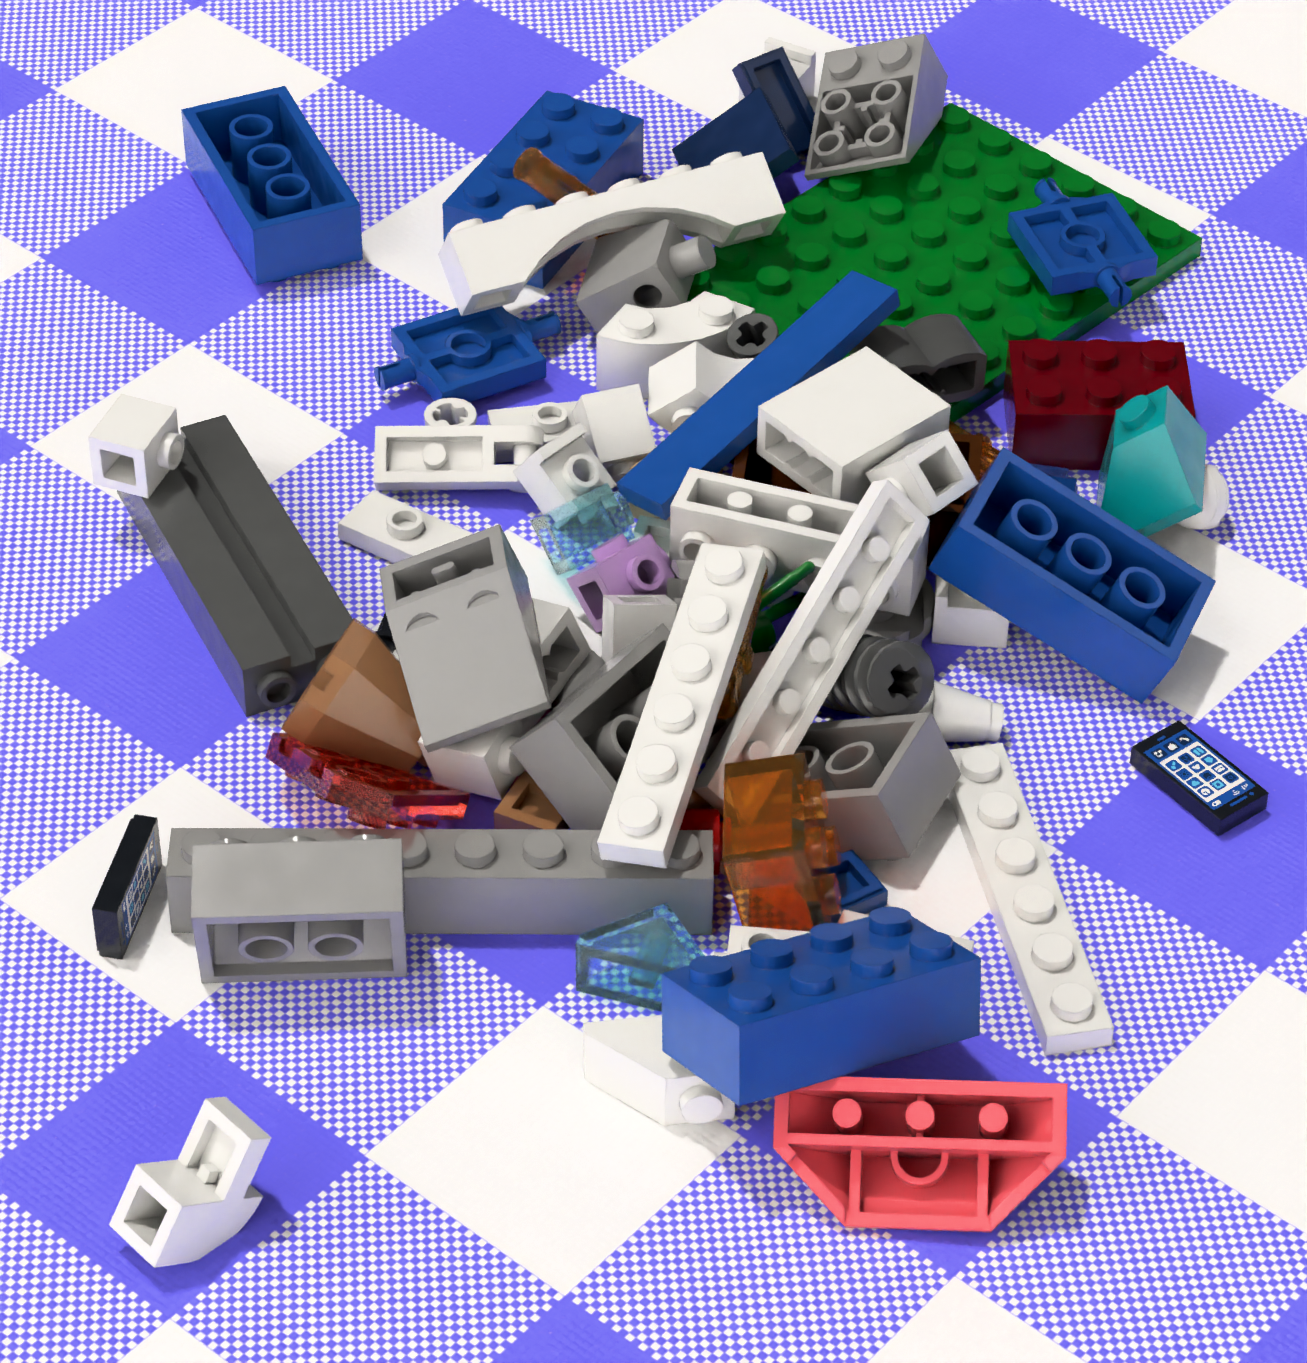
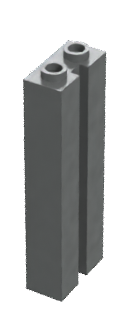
[117,415,353,717]

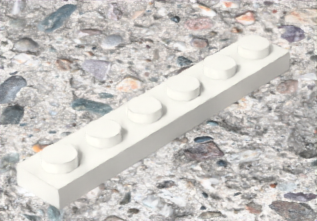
[693,479,929,828]
[597,543,767,868]
[948,743,1114,1056]

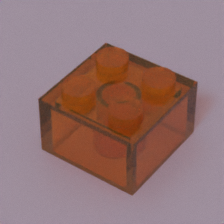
[722,753,842,932]

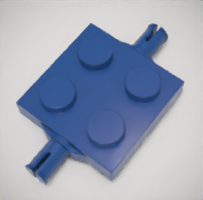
[1007,178,1158,307]
[374,306,561,402]

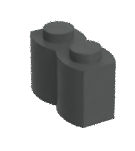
[849,314,987,403]

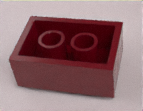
[1003,338,1196,470]

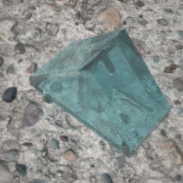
[575,902,705,1012]

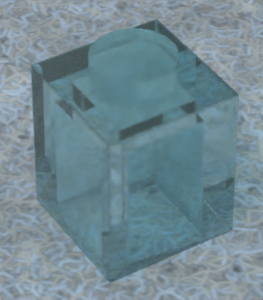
[530,483,635,575]

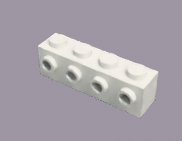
[669,467,930,616]

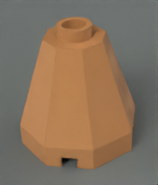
[281,618,428,773]

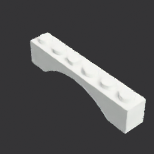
[438,152,786,316]

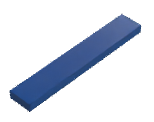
[617,270,900,521]

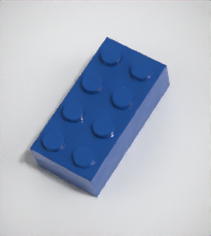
[181,86,363,285]
[442,90,644,289]
[928,447,1216,704]
[661,907,981,1106]

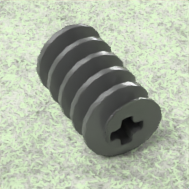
[822,634,935,718]

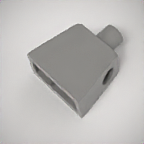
[575,219,716,333]

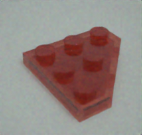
[265,732,471,829]

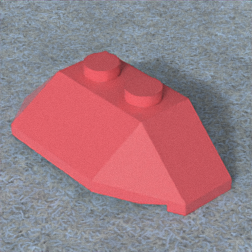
[773,1077,1068,1233]

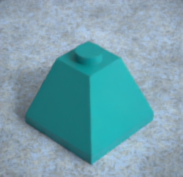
[1096,385,1207,537]

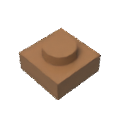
[493,771,570,830]

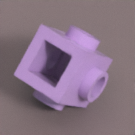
[566,533,675,633]

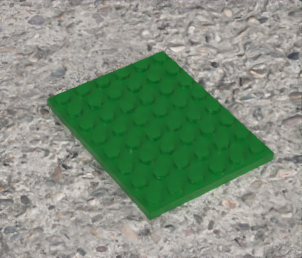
[687,103,1202,426]

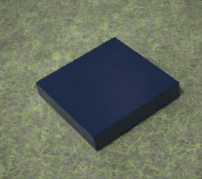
[672,87,800,179]

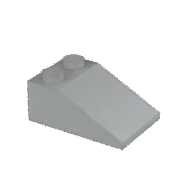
[720,712,961,861]

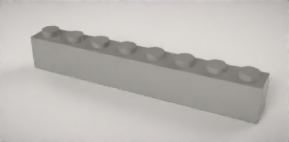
[165,828,714,935]

